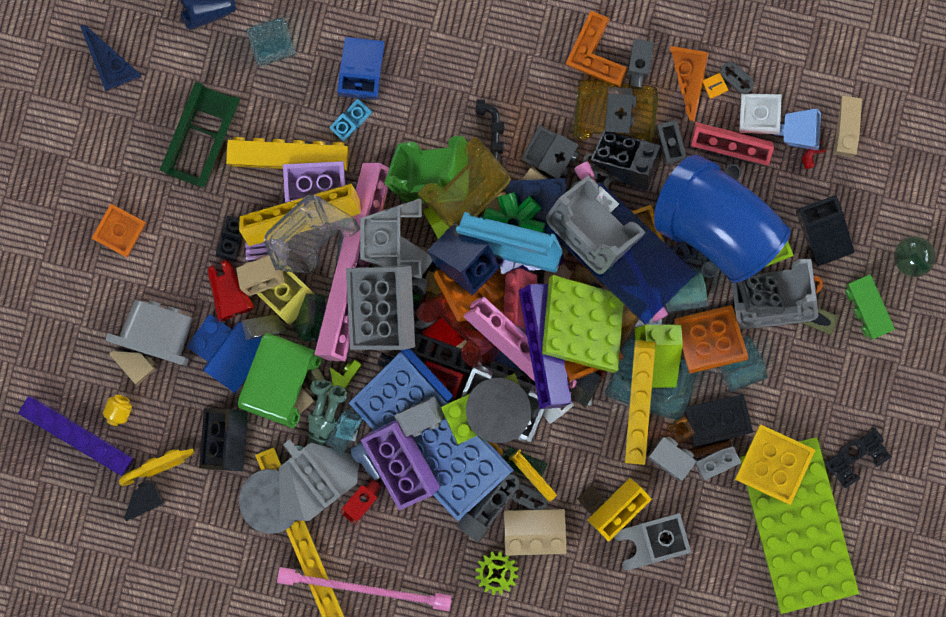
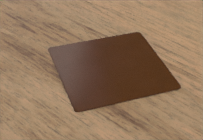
[690,439,733,457]

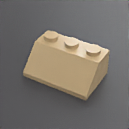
[504,509,566,555]

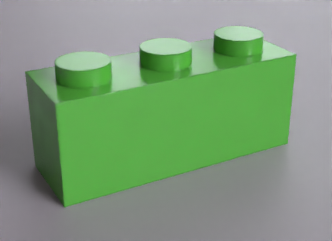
[845,274,895,340]

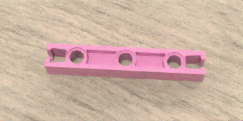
[464,297,577,393]

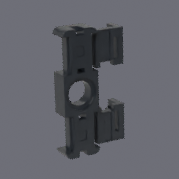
[824,427,892,488]

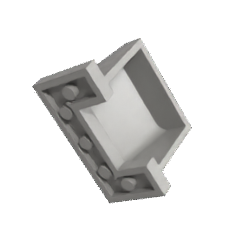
[105,300,193,367]

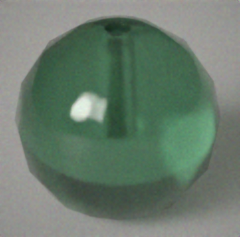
[894,236,936,278]

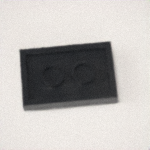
[684,394,753,447]

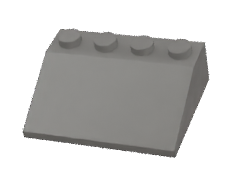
[346,266,415,350]

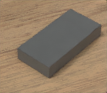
[520,125,557,170]

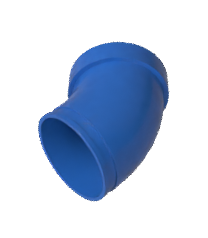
[654,155,791,283]

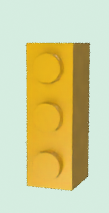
[587,478,652,542]

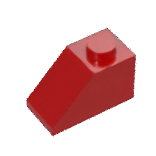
[423,311,470,347]

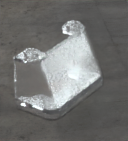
[264,195,360,274]

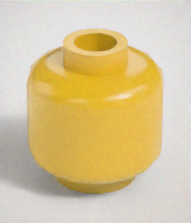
[103,395,132,426]

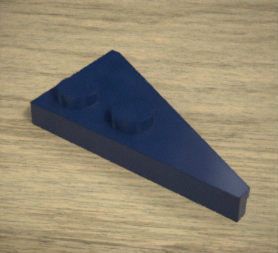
[80,25,142,91]

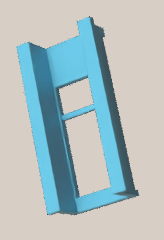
[456,212,563,273]

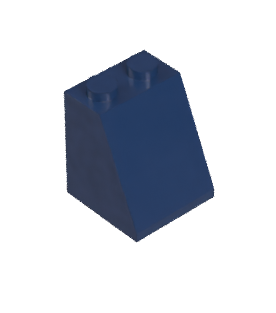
[428,223,500,296]

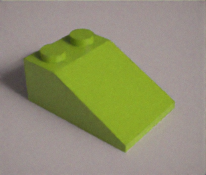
[634,325,683,388]

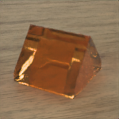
[667,416,695,443]

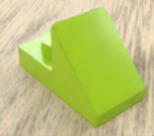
[330,360,362,389]

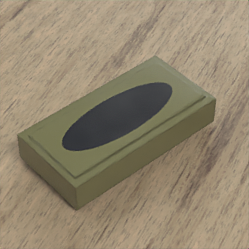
[801,308,839,335]

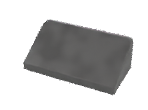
[241,314,286,340]

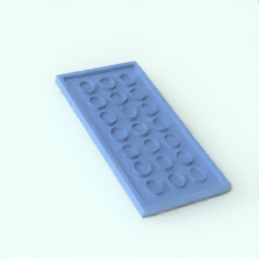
[349,351,513,521]

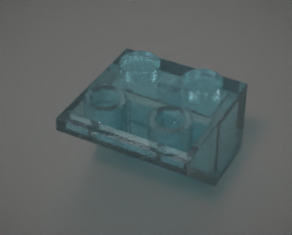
[247,17,297,67]

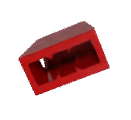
[340,479,381,525]

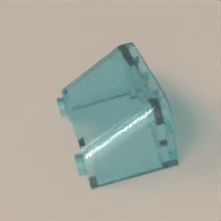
[605,338,697,420]

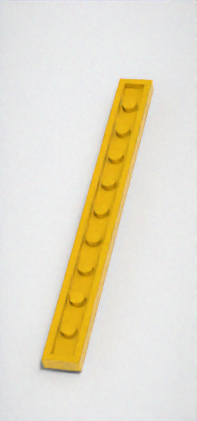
[255,447,344,617]

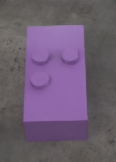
[361,420,440,510]

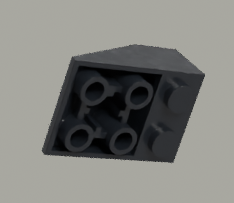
[591,130,661,190]
[795,195,854,267]

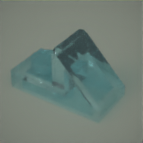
[325,409,364,454]

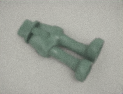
[308,380,347,446]

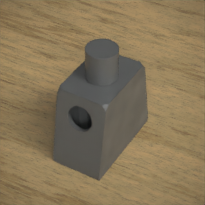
[627,39,654,89]

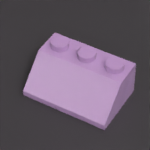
[283,161,346,203]

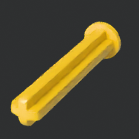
[508,449,557,501]

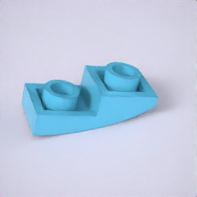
[329,98,373,142]

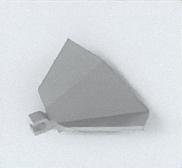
[279,439,359,521]

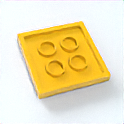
[734,424,815,505]

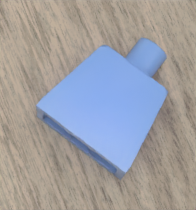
[774,109,821,150]

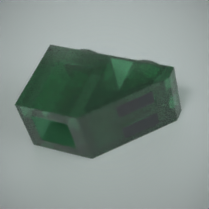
[293,293,326,342]

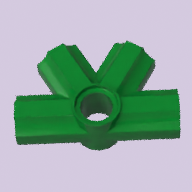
[483,192,546,233]

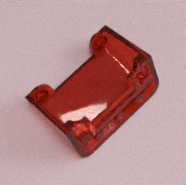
[414,292,501,368]

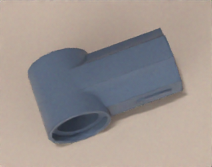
[351,442,380,480]

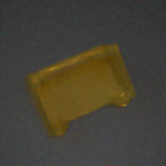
[573,80,658,143]
[417,136,510,228]

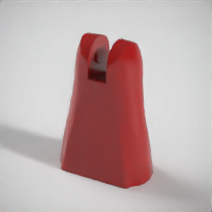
[208,260,255,322]

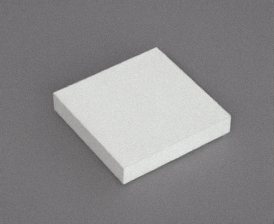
[740,93,782,134]

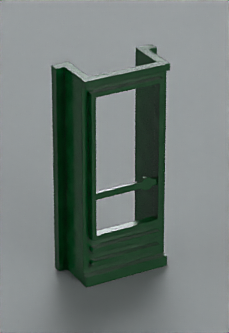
[160,81,240,188]

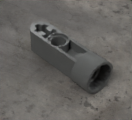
[456,473,519,543]

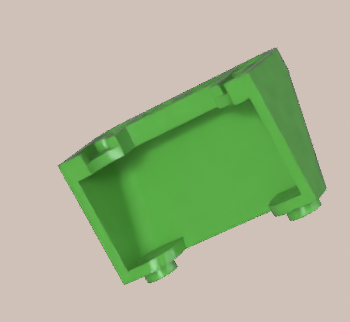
[384,136,468,204]
[238,333,322,429]

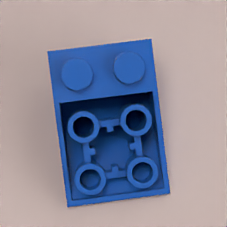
[337,37,385,100]

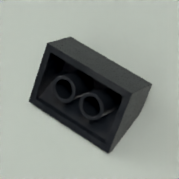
[199,408,248,471]

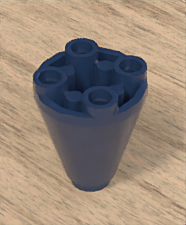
[180,0,236,30]

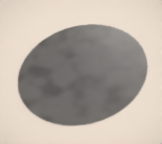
[466,378,531,443]
[239,469,296,534]

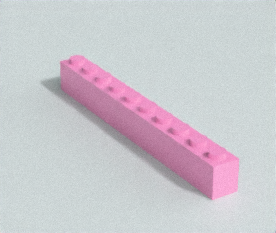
[314,163,389,361]

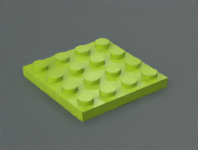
[542,275,624,373]

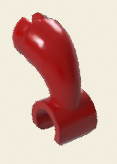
[802,141,826,169]

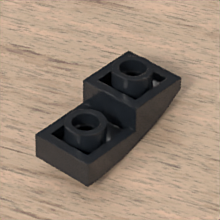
[216,216,243,262]

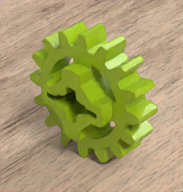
[475,551,519,595]

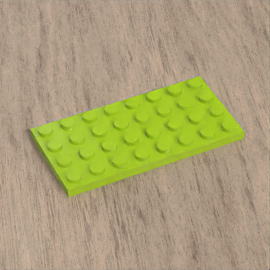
[739,437,859,614]

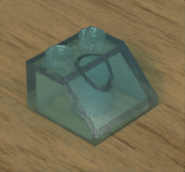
[661,268,708,313]
[719,336,768,392]

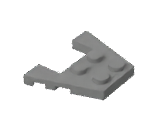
[360,199,422,278]

